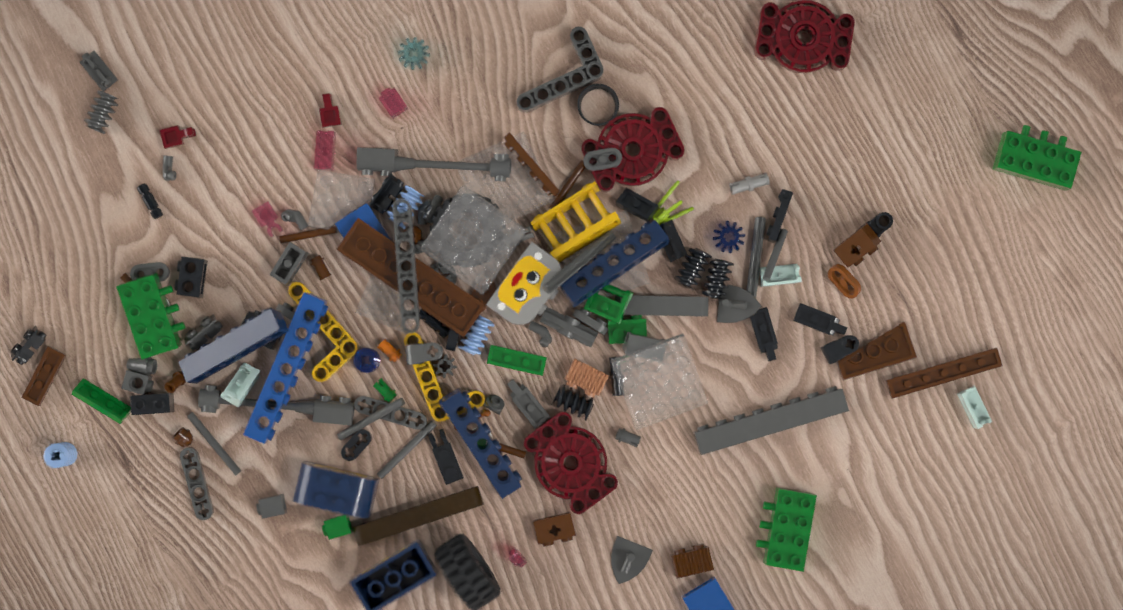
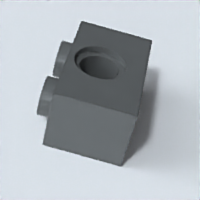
[270,242,309,286]

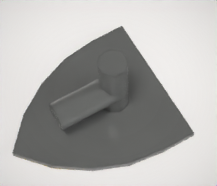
[717,285,762,323]
[611,536,653,584]

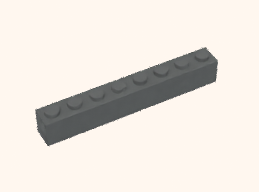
[694,386,849,455]

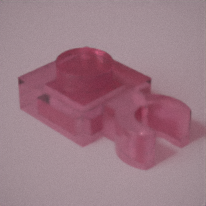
[252,201,283,237]
[508,546,527,568]

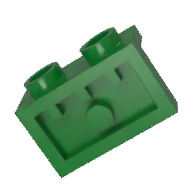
[608,315,647,344]

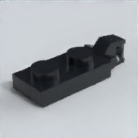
[766,189,793,243]
[793,303,848,336]
[750,307,778,362]

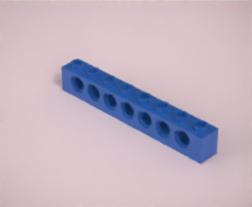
[243,292,329,444]

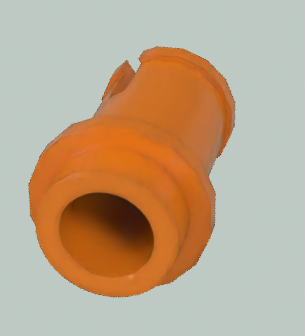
[377,339,402,363]

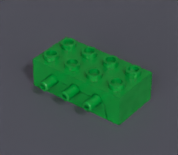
[992,125,1082,191]
[116,273,186,360]
[756,487,817,572]

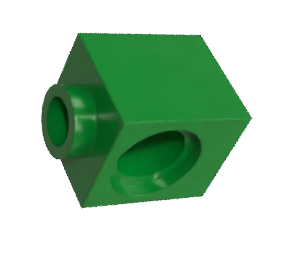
[322,515,353,540]

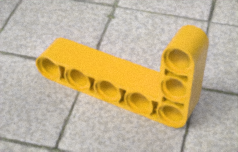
[288,282,360,382]
[404,332,485,422]

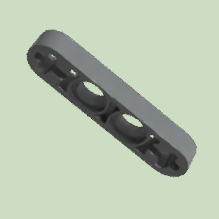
[354,396,427,430]
[180,447,214,520]

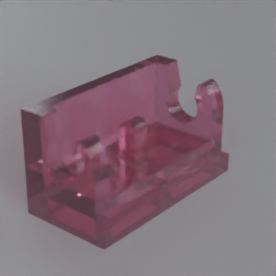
[314,130,336,171]

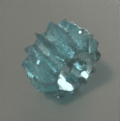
[397,37,430,70]

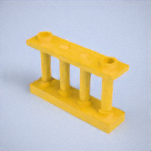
[530,181,621,263]

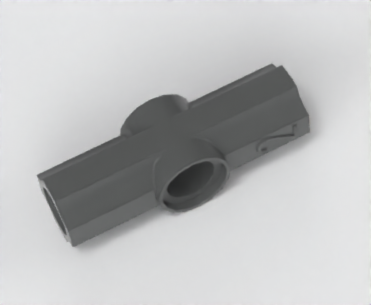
[540,307,598,347]

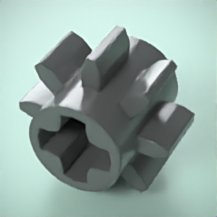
[433,354,457,378]

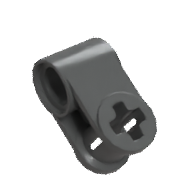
[405,343,443,365]

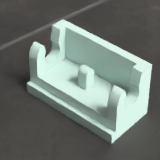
[759,264,802,287]
[220,363,260,408]
[957,385,992,429]

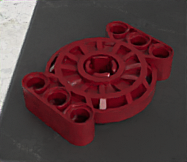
[754,0,855,73]
[581,107,685,192]
[524,411,618,514]

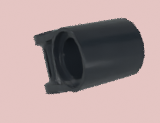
[856,212,893,237]
[821,335,859,365]

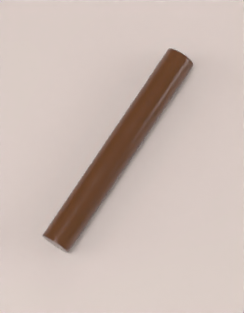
[549,160,585,209]
[279,226,337,244]

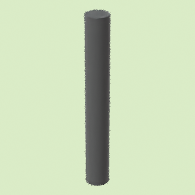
[763,229,788,281]

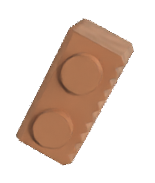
[565,359,609,398]

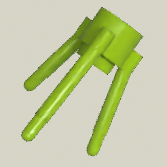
[652,181,694,225]

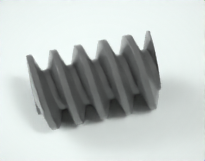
[84,90,119,134]

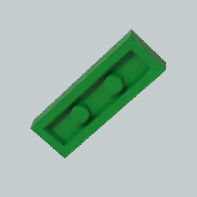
[487,345,547,376]
[71,378,131,424]

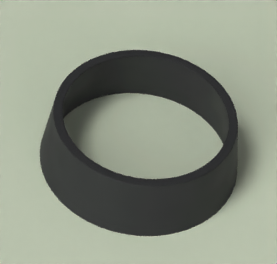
[577,84,619,126]

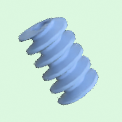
[387,185,425,229]
[457,315,495,355]
[43,442,78,468]

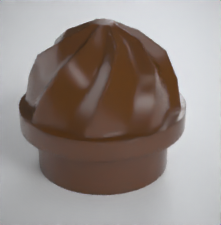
[403,226,422,244]
[173,427,193,447]

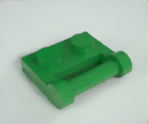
[584,284,633,324]

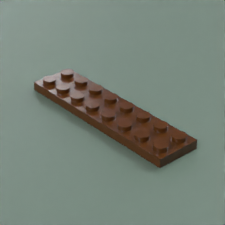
[336,218,486,337]

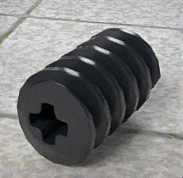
[674,248,712,291]
[702,259,734,300]
[551,384,594,421]

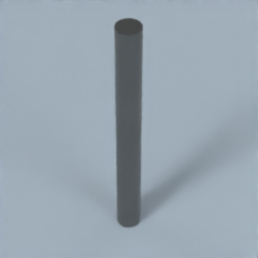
[337,397,405,440]
[187,412,241,476]
[377,420,437,479]

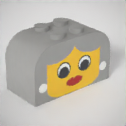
[486,242,561,325]

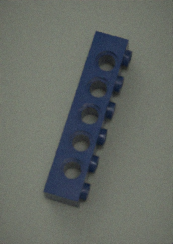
[560,220,669,307]
[440,388,522,499]

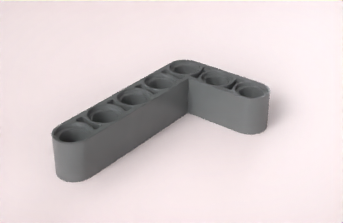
[517,26,604,113]

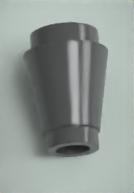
[127,357,157,376]

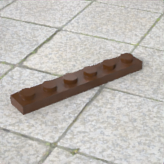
[886,348,1003,399]

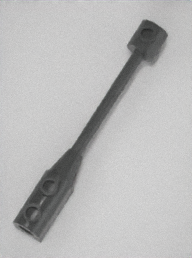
[356,147,512,181]
[198,385,355,425]

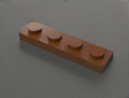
[504,132,560,197]

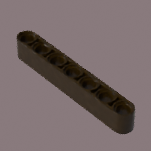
[352,486,484,546]

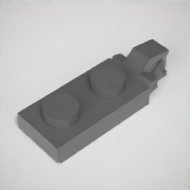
[507,379,550,429]

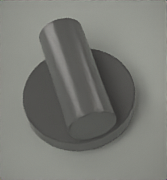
[483,395,504,415]

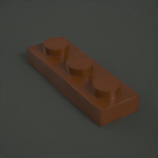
[21,346,67,406]

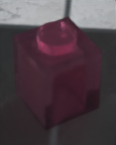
[379,87,408,119]

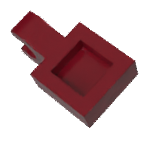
[319,93,342,128]
[159,125,197,149]

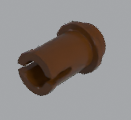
[310,255,331,281]
[164,371,186,393]

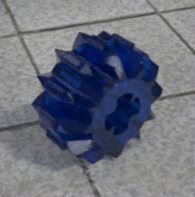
[712,221,745,254]

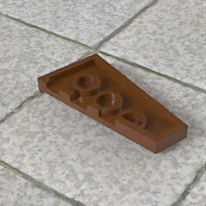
[837,321,917,381]

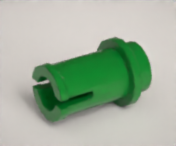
[373,378,397,403]

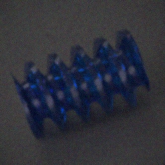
[353,348,381,373]

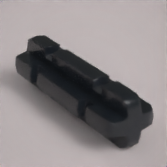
[137,183,163,219]
[419,308,450,338]

